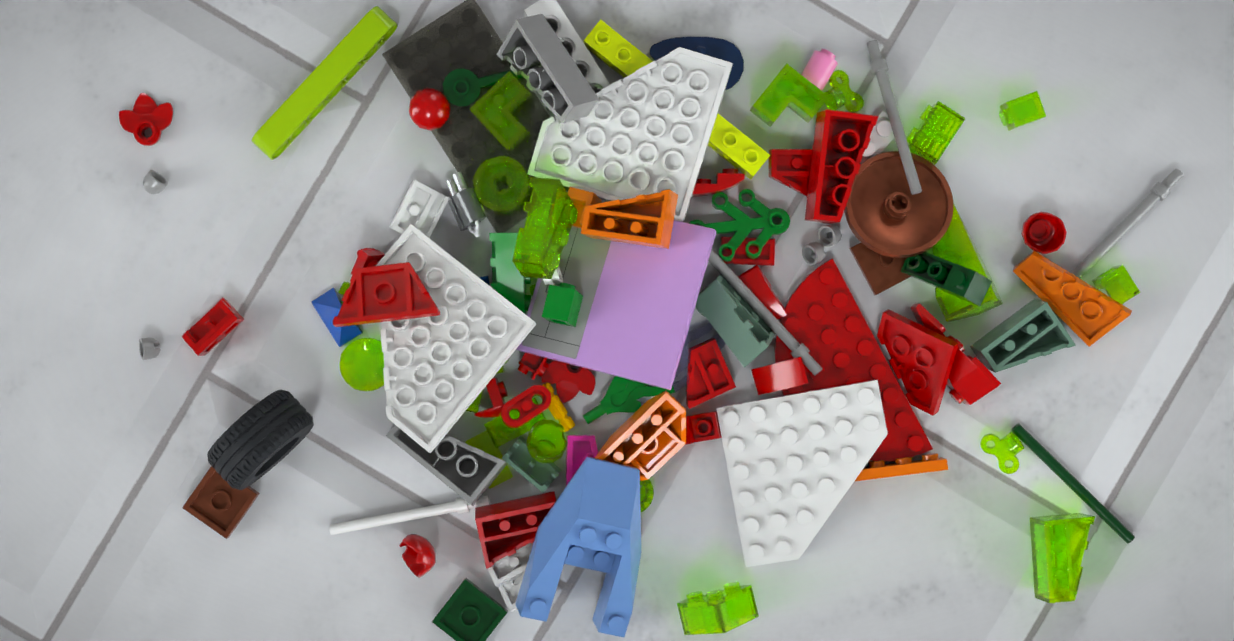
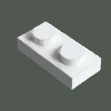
[860,111,895,164]

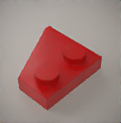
[769,149,813,197]
[686,338,736,409]

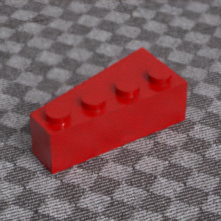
[805,109,879,224]

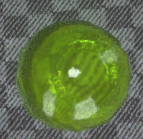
[526,419,568,463]

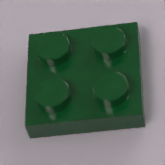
[432,578,508,641]

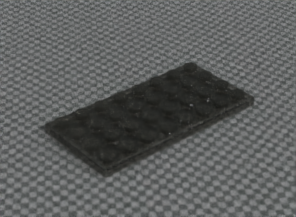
[382,0,569,233]

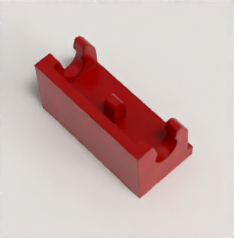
[182,298,244,356]

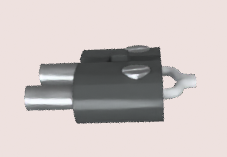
[446,172,486,238]

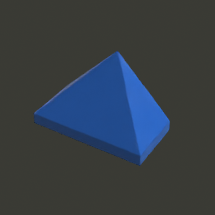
[311,288,363,347]

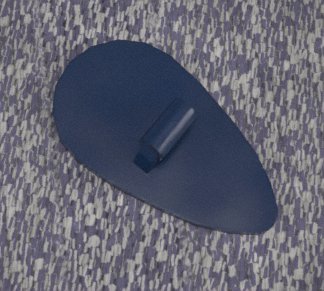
[650,37,744,90]

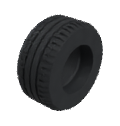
[207,390,314,490]

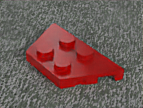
[333,262,440,327]

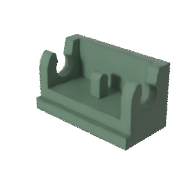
[502,436,562,493]

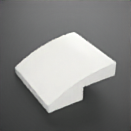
[484,543,559,613]

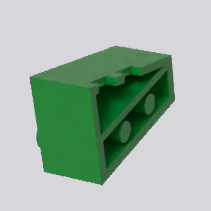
[489,233,531,314]

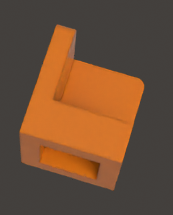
[566,187,602,229]

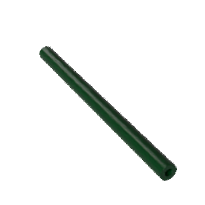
[1011,423,1135,544]

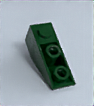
[900,252,992,306]

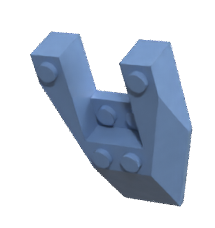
[515,456,642,637]

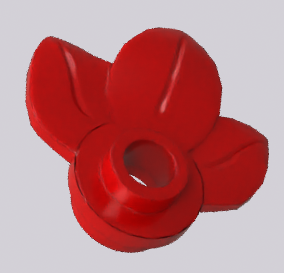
[119,92,173,146]
[542,361,596,403]

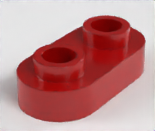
[501,385,551,428]

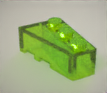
[512,177,578,279]
[1030,513,1095,603]

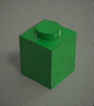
[542,283,583,327]

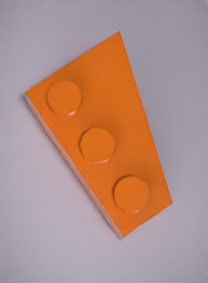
[581,189,678,249]

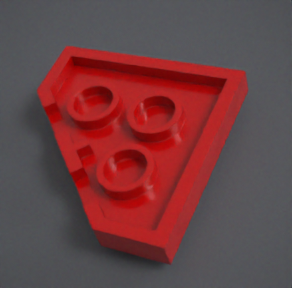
[877,309,959,416]

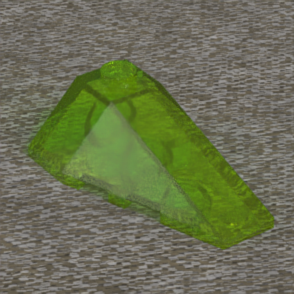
[932,203,1003,322]

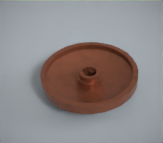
[844,151,953,258]

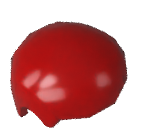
[409,88,450,131]
[1021,212,1067,254]
[399,534,436,578]

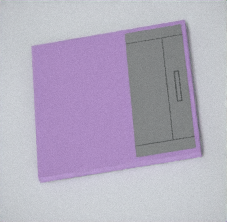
[517,196,716,390]

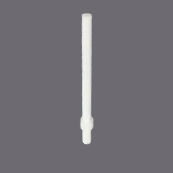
[330,495,490,535]

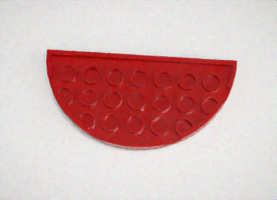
[774,258,933,461]

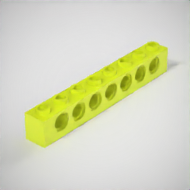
[584,19,770,180]

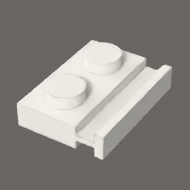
[389,180,449,238]

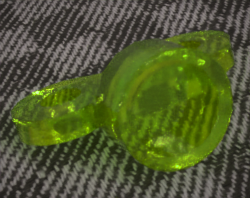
[823,70,864,113]
[980,432,1024,474]

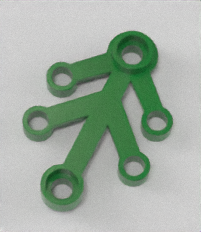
[689,189,790,262]

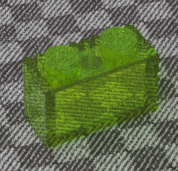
[906,101,965,165]

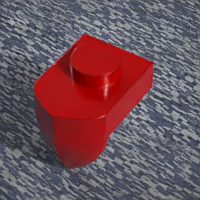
[351,248,385,275]
[474,377,508,418]

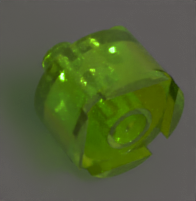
[473,156,531,214]

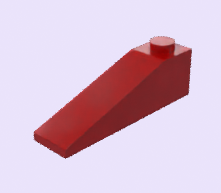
[910,303,1001,405]

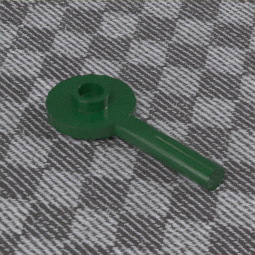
[443,69,524,106]

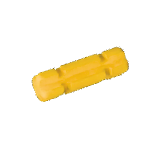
[542,383,575,432]

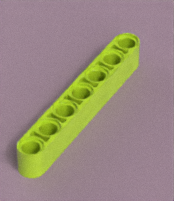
[251,6,398,160]

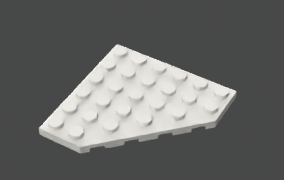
[527,47,733,222]
[376,224,536,453]
[716,380,888,567]

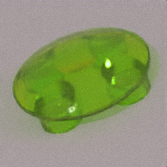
[340,338,384,391]

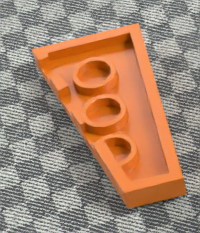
[1013,251,1132,347]

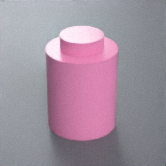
[798,49,838,93]

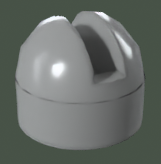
[143,170,168,194]
[818,224,842,247]
[802,242,826,265]
[139,338,161,360]

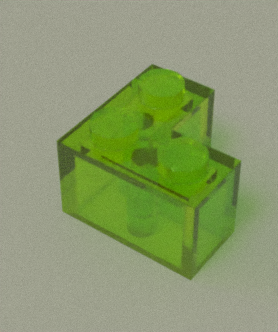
[750,63,829,127]
[470,71,532,151]
[677,582,759,635]

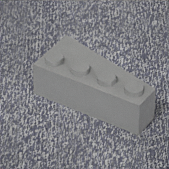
[496,14,599,123]
[386,425,507,506]

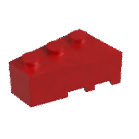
[475,491,557,569]

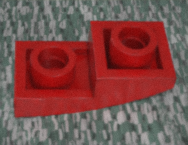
[692,169,745,197]
[738,265,787,320]
[751,357,809,395]
[685,411,722,445]

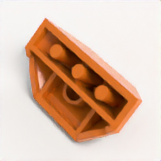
[595,391,686,481]

